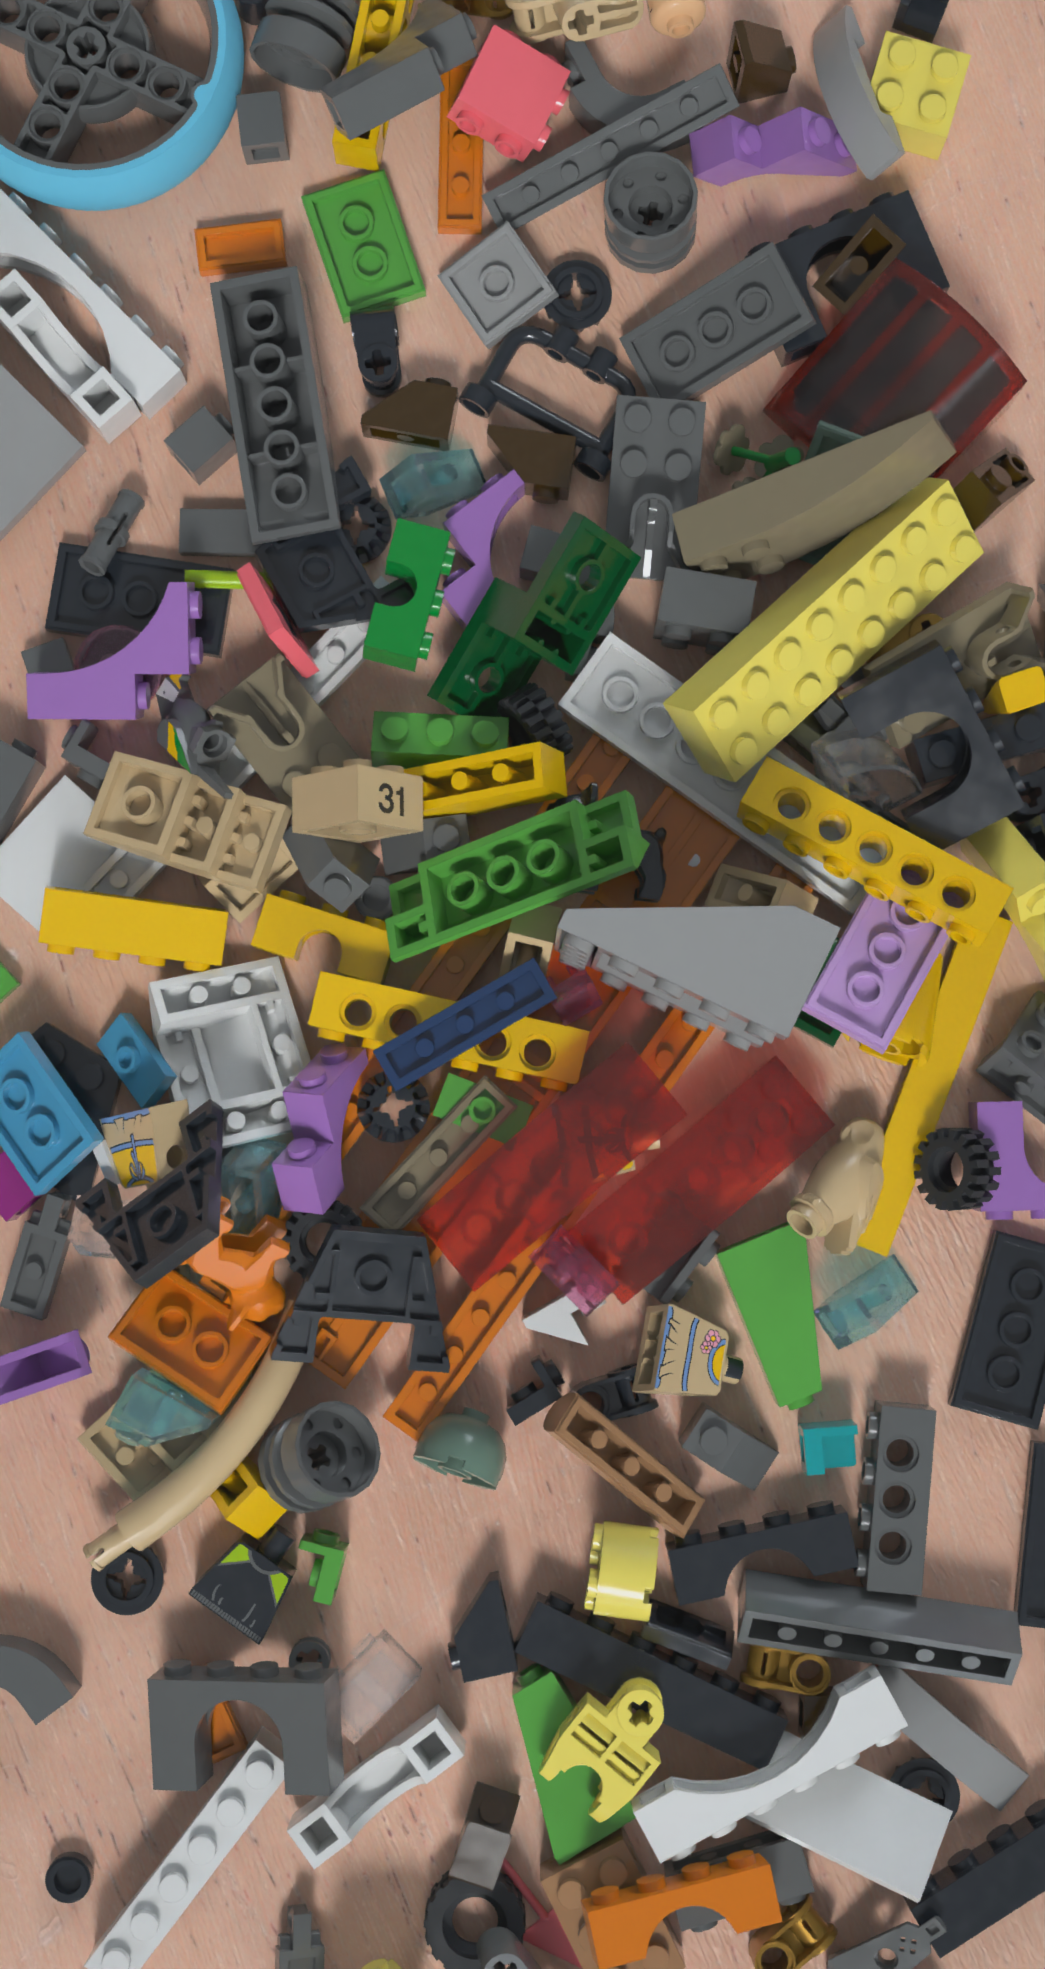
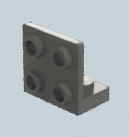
[976,991,1045,1124]

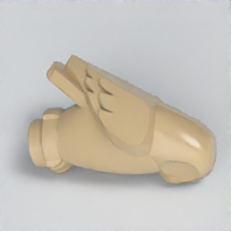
[787,1117,885,1256]

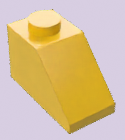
[210,1456,287,1540]

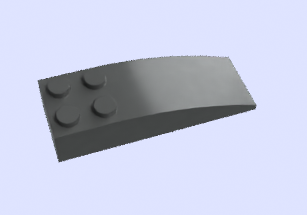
[210,266,341,545]

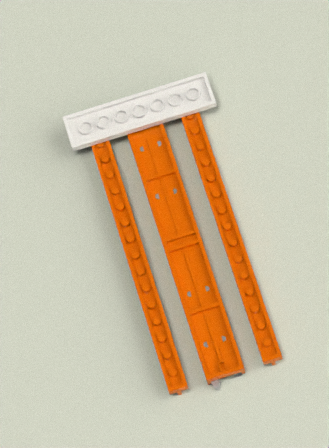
[198,632,882,1442]

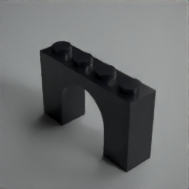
[744,190,950,368]
[837,639,1026,850]

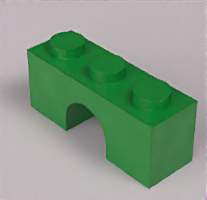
[362,518,456,672]

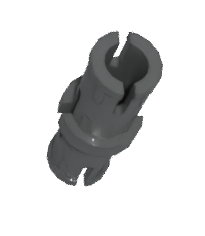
[78,489,145,576]

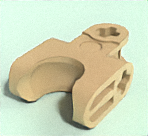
[505,0,644,44]

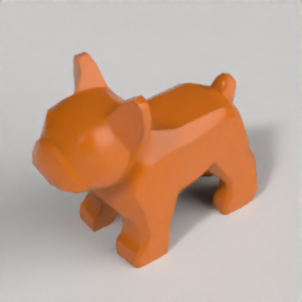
[180,1196,290,1332]

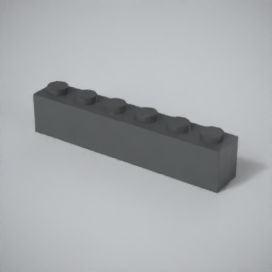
[737,1569,1022,1686]

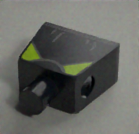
[188,1523,297,1645]

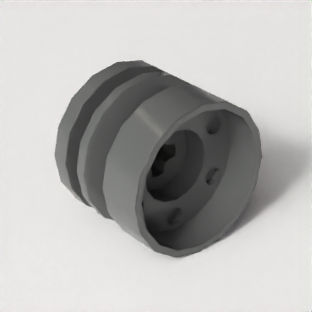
[249,0,359,93]
[604,151,698,274]
[258,1401,381,1514]

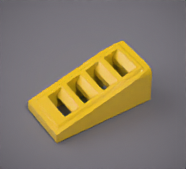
[982,666,1045,714]

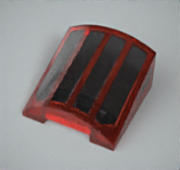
[763,258,1027,479]

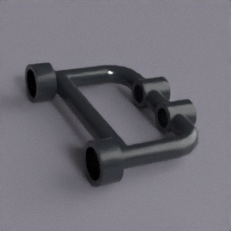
[458,325,636,482]

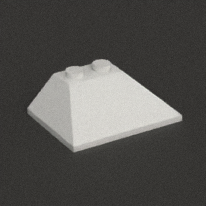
[148,956,311,1148]

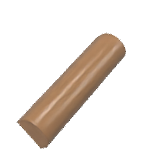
[543,1393,706,1538]

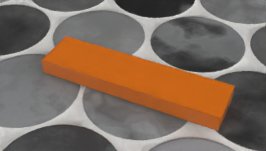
[438,58,484,235]

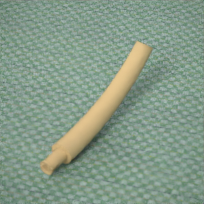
[83,1299,304,1571]

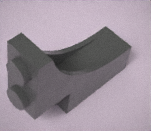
[319,0,478,141]

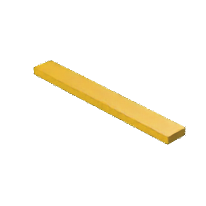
[856,916,1013,1257]

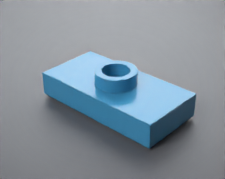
[96,1013,177,1108]

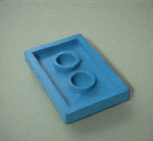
[0,1031,104,1196]

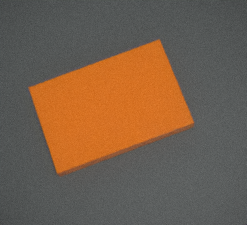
[108,1269,274,1416]

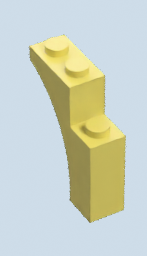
[960,817,1045,982]

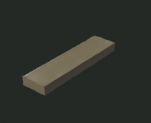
[360,1075,518,1230]

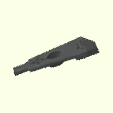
[827,1916,947,1969]

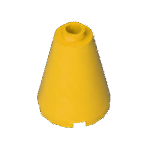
[842,952,943,1067]

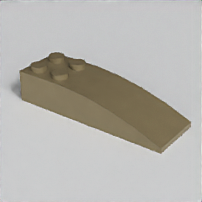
[672,410,956,579]

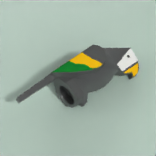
[156,674,236,799]

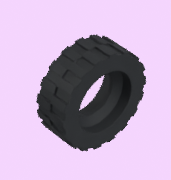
[424,1871,526,1969]

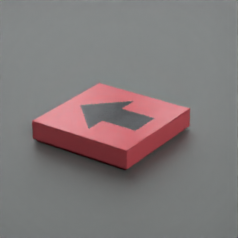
[237,562,320,679]

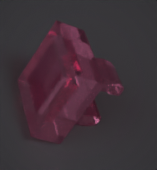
[546,965,603,1026]

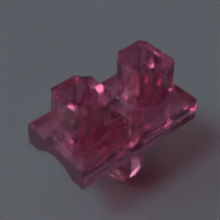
[528,1225,620,1317]

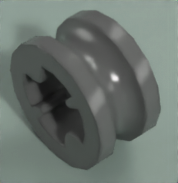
[289,1636,331,1668]

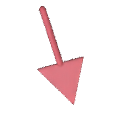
[501,1858,582,1969]

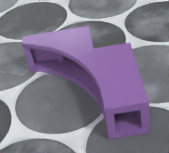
[26,582,203,720]

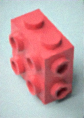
[446,24,571,163]

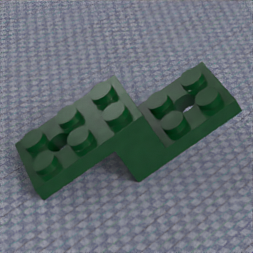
[427,511,642,717]

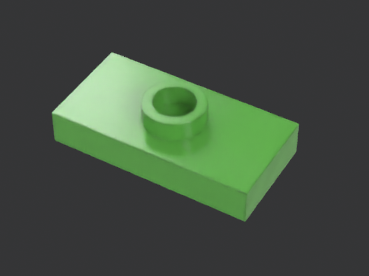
[432,1073,533,1148]

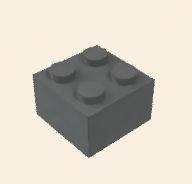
[653,566,757,656]

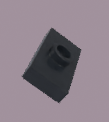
[640,1598,735,1670]

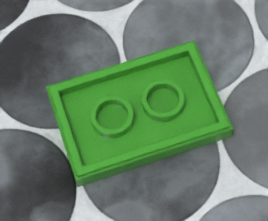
[301,169,426,323]

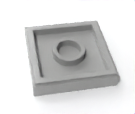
[438,221,559,349]

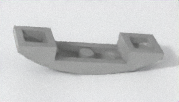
[813,5,905,180]
[876,1665,1029,1811]

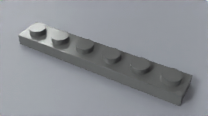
[482,63,740,230]

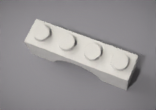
[0,268,142,444]
[287,1704,466,1869]

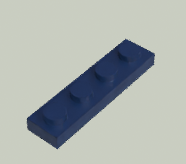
[373,958,557,1092]

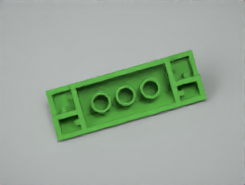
[385,790,650,963]

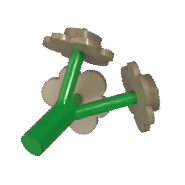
[713,423,804,490]

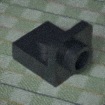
[506,1355,565,1426]

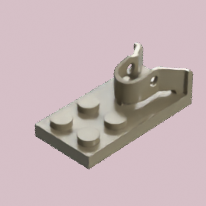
[861,582,1045,749]
[206,653,360,817]

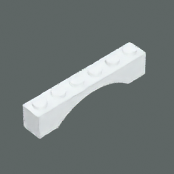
[0,188,187,420]
[631,1664,908,1863]
[84,1726,284,1969]

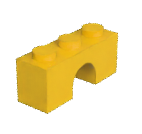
[251,889,391,985]

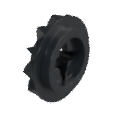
[544,260,612,332]
[340,497,392,563]
[357,1071,430,1143]
[91,1546,165,1615]
[890,1757,960,1822]

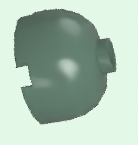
[413,1407,507,1490]

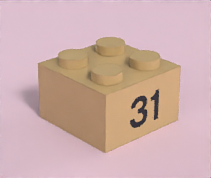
[292,759,423,843]

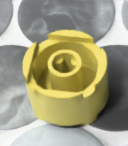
[584,1521,659,1622]

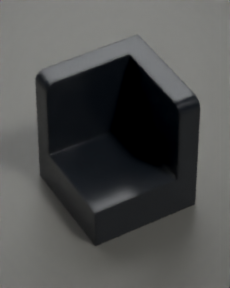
[892,0,949,43]

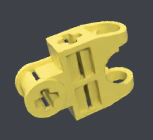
[538,1677,664,1823]

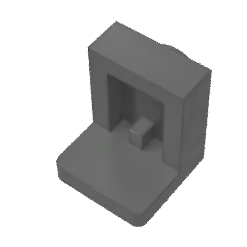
[61,719,110,790]

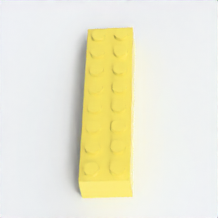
[662,477,984,783]

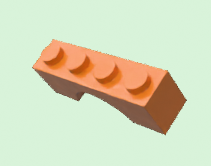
[580,1850,783,1969]

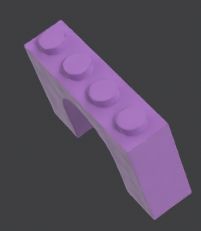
[968,1101,1045,1220]

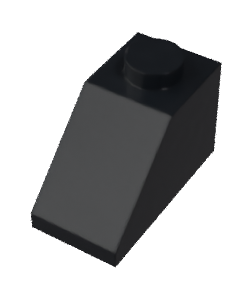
[448,1570,518,1683]

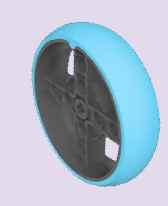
[0,0,244,211]

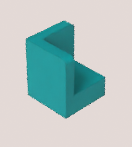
[798,1419,858,1476]

